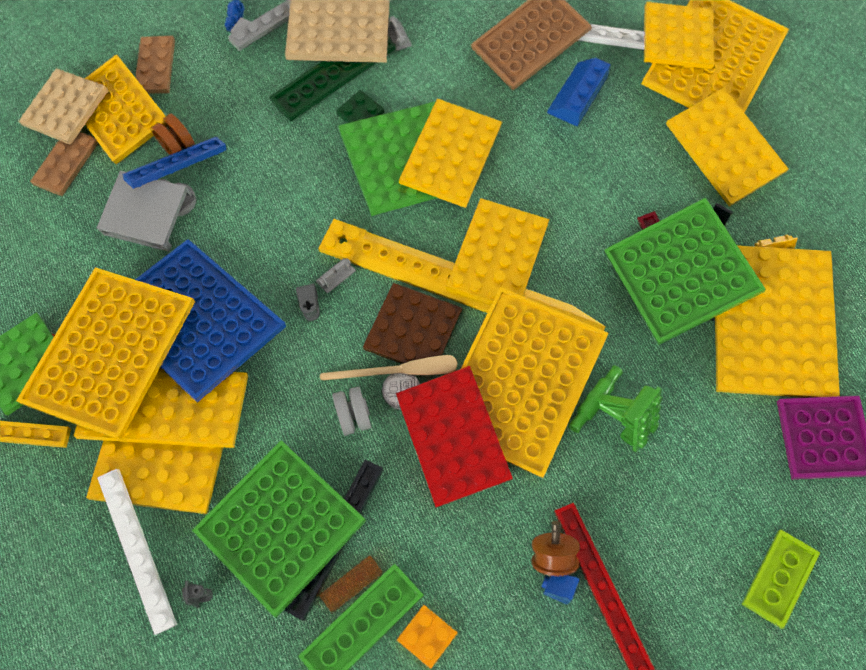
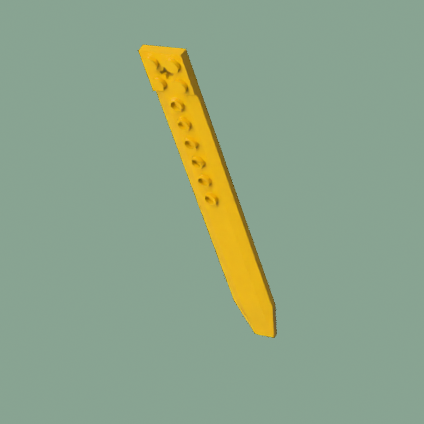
[318,219,606,331]

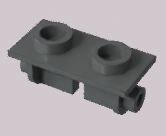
[182,581,213,608]

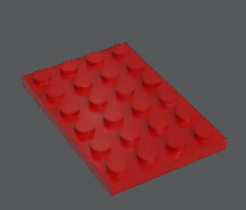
[395,366,513,508]

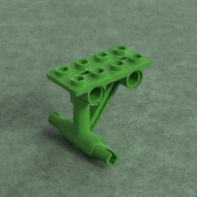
[568,365,663,452]

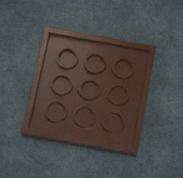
[363,283,462,376]

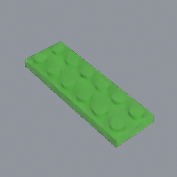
[298,564,424,670]

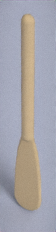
[320,355,457,380]

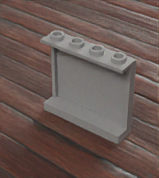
[97,171,192,252]

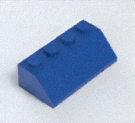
[547,58,611,127]

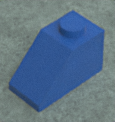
[541,575,579,605]

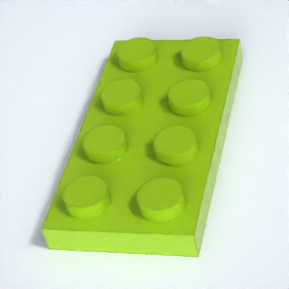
[741,529,820,629]

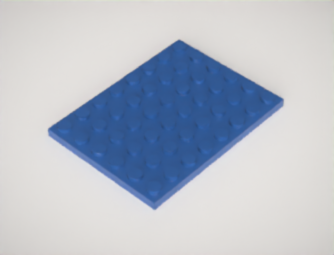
[135,239,286,403]

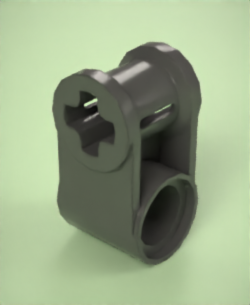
[296,283,320,321]

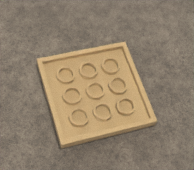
[18,68,108,145]

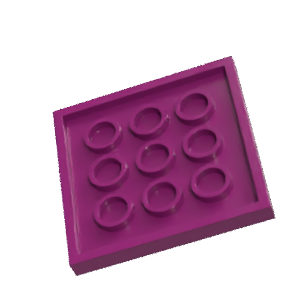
[777,396,866,480]

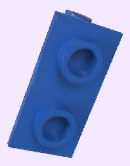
[225,0,244,31]

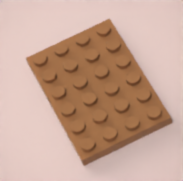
[471,0,592,90]

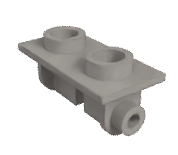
[388,16,412,51]
[316,258,356,294]

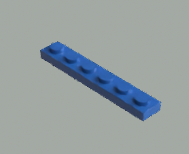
[123,137,226,189]

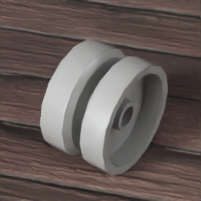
[332,386,371,436]

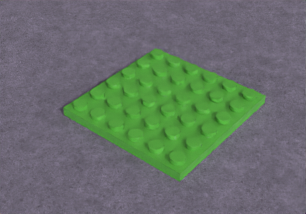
[338,101,437,216]
[604,198,766,345]
[192,440,366,618]

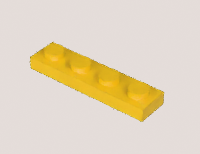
[0,421,71,448]

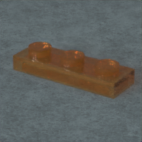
[319,555,383,613]

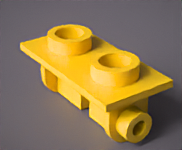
[754,234,798,249]

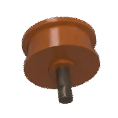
[531,521,580,576]

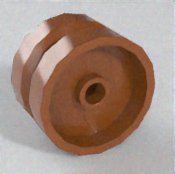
[150,113,195,155]

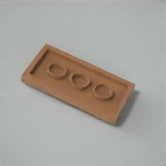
[136,36,175,94]
[30,132,98,196]

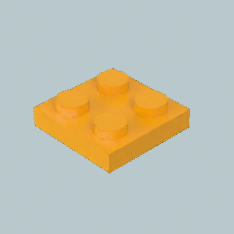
[397,605,458,669]

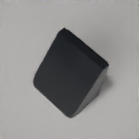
[713,203,733,226]

